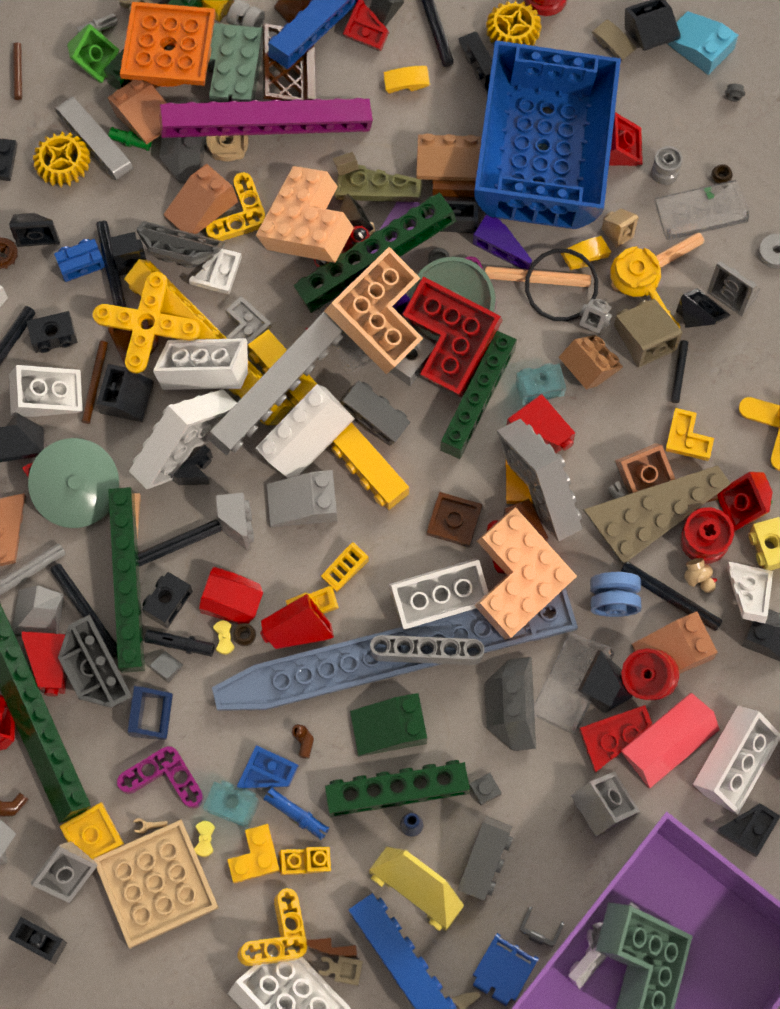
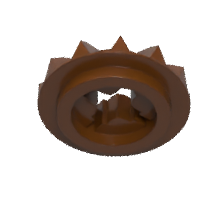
[0,238,18,269]

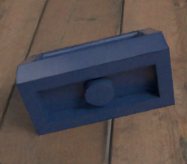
[128,686,173,740]

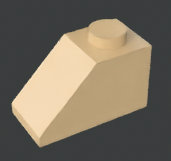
[602,209,639,248]

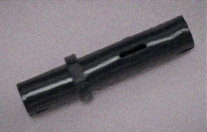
[144,629,215,657]

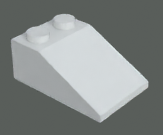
[9,365,83,417]

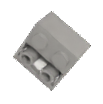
[216,493,254,550]

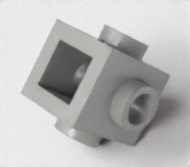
[579,299,613,333]

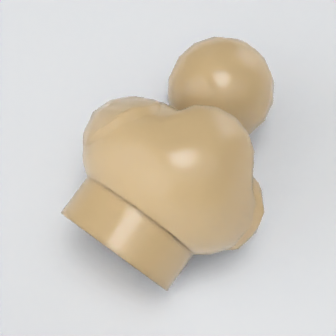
[684,558,717,593]

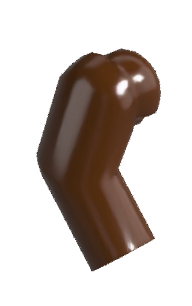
[292,724,314,759]
[0,793,29,817]

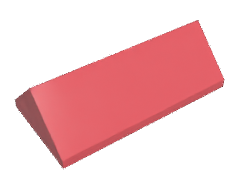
[621,693,720,788]

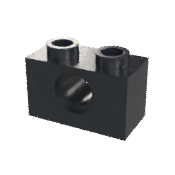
[109,232,147,276]
[26,311,78,353]
[142,572,193,629]
[8,917,67,964]

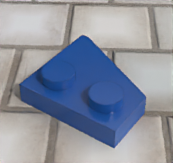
[237,745,299,788]

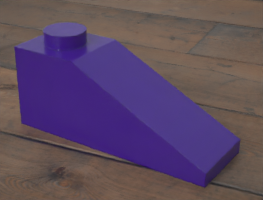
[473,215,532,269]

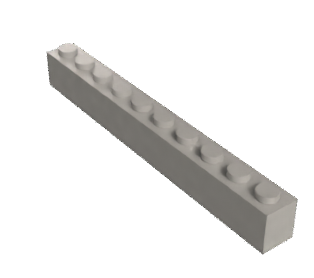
[207,281,353,456]

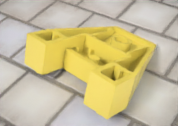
[369,847,464,931]

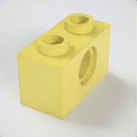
[748,517,780,571]

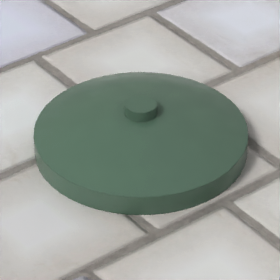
[409,257,496,342]
[28,438,119,528]

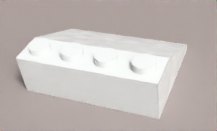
[228,945,351,1009]

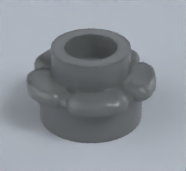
[725,83,745,101]

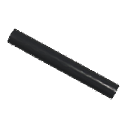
[671,340,689,403]

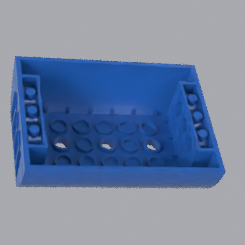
[474,40,621,229]

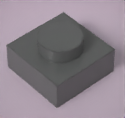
[469,773,502,805]

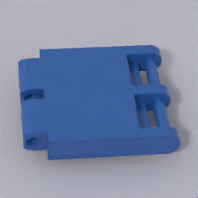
[472,933,539,1006]

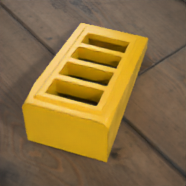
[321,542,369,592]

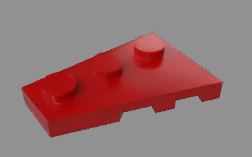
[579,705,652,773]

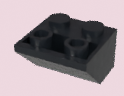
[624,0,681,51]
[440,196,478,233]
[96,364,154,422]

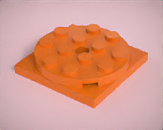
[120,2,216,87]

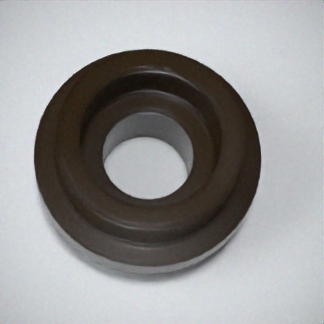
[711,164,733,185]
[233,623,256,646]

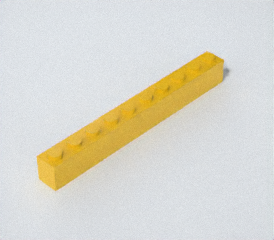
[124,259,294,426]
[248,329,409,510]

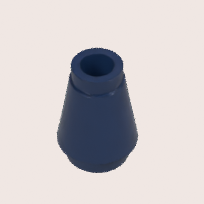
[400,813,423,837]

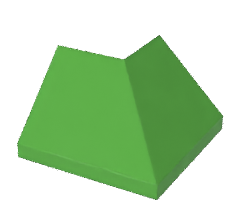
[67,24,120,83]

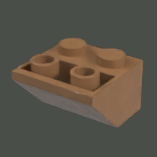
[559,335,623,389]

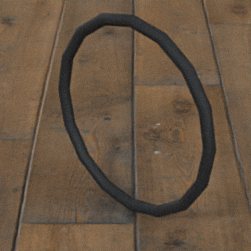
[525,249,598,321]

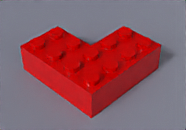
[403,276,503,398]

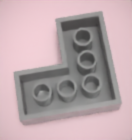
[497,419,582,541]

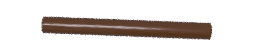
[81,341,108,424]

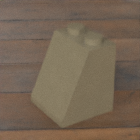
[614,299,682,368]

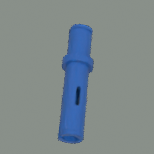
[264,787,330,840]

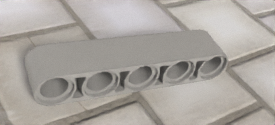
[55,96,133,181]
[370,635,484,665]

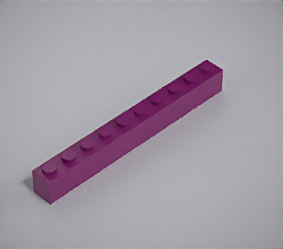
[159,98,373,138]

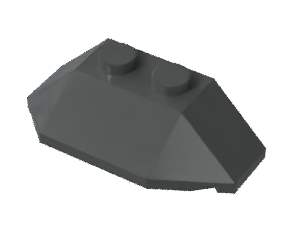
[160,136,206,183]
[137,221,225,268]
[58,615,132,708]
[485,657,536,751]

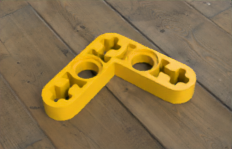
[206,172,266,241]
[237,888,307,966]

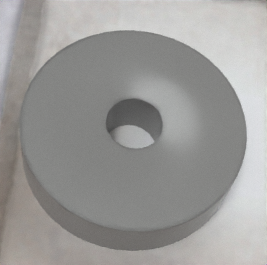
[758,234,780,268]

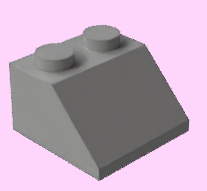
[571,771,640,837]

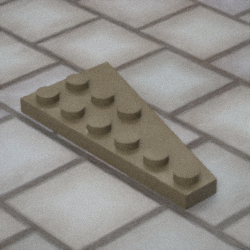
[582,465,731,564]

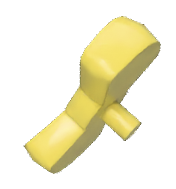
[213,620,235,655]
[194,821,215,857]

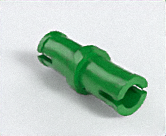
[108,127,152,151]

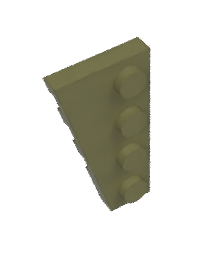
[335,165,422,202]

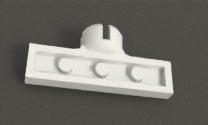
[568,902,640,989]

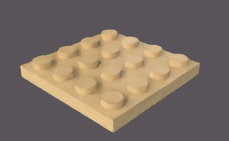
[93,819,219,949]

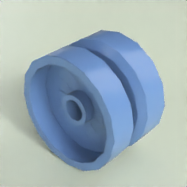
[590,572,641,617]

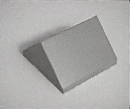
[31,842,98,903]

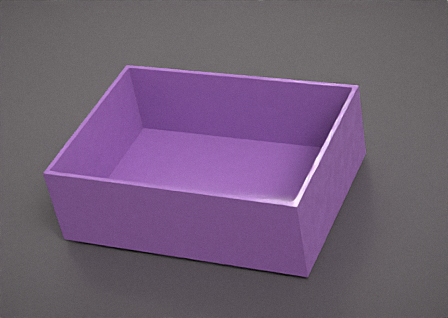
[512,812,780,1009]

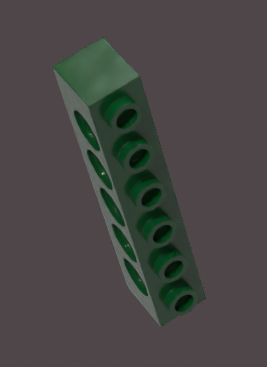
[440,331,517,459]
[325,760,470,817]

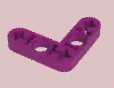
[117,746,204,809]

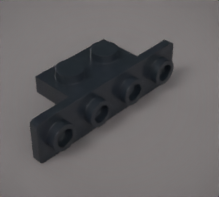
[458,31,492,95]

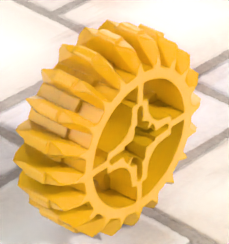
[486,0,542,46]
[33,132,91,188]

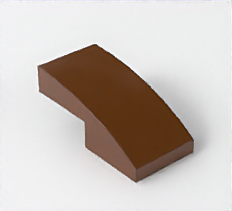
[307,938,357,958]

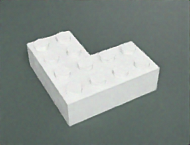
[129,389,237,489]

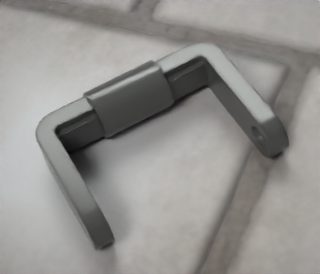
[520,906,565,947]

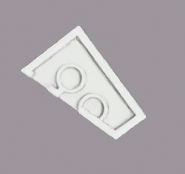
[727,562,773,623]

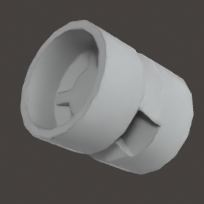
[227,0,265,28]
[651,146,682,185]

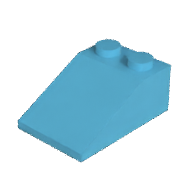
[666,11,739,75]

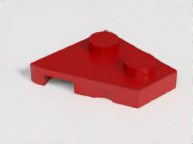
[343,0,389,51]

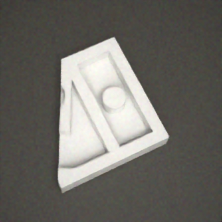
[189,249,242,294]

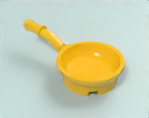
[610,247,680,328]

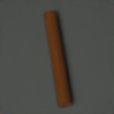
[13,42,22,100]

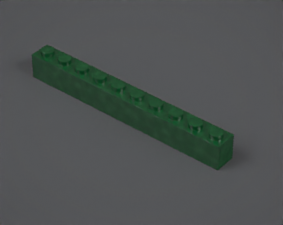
[0,603,91,823]

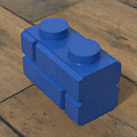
[54,239,105,282]

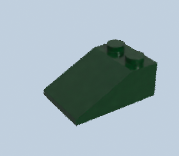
[350,693,427,757]

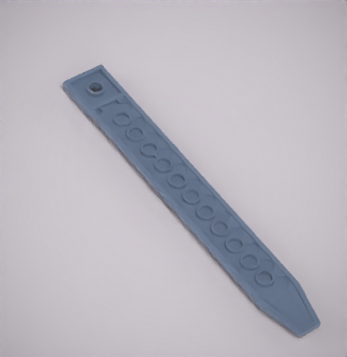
[212,587,578,711]

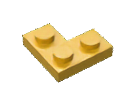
[665,408,714,461]
[227,824,280,884]

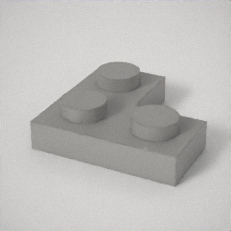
[226,296,272,349]

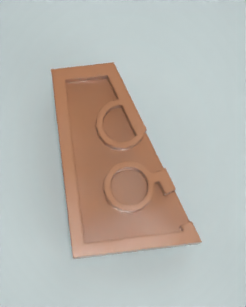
[0,493,26,566]

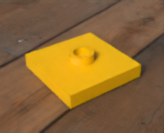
[59,802,124,859]

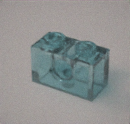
[516,363,566,405]
[203,781,260,829]

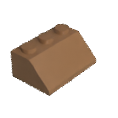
[416,133,482,181]

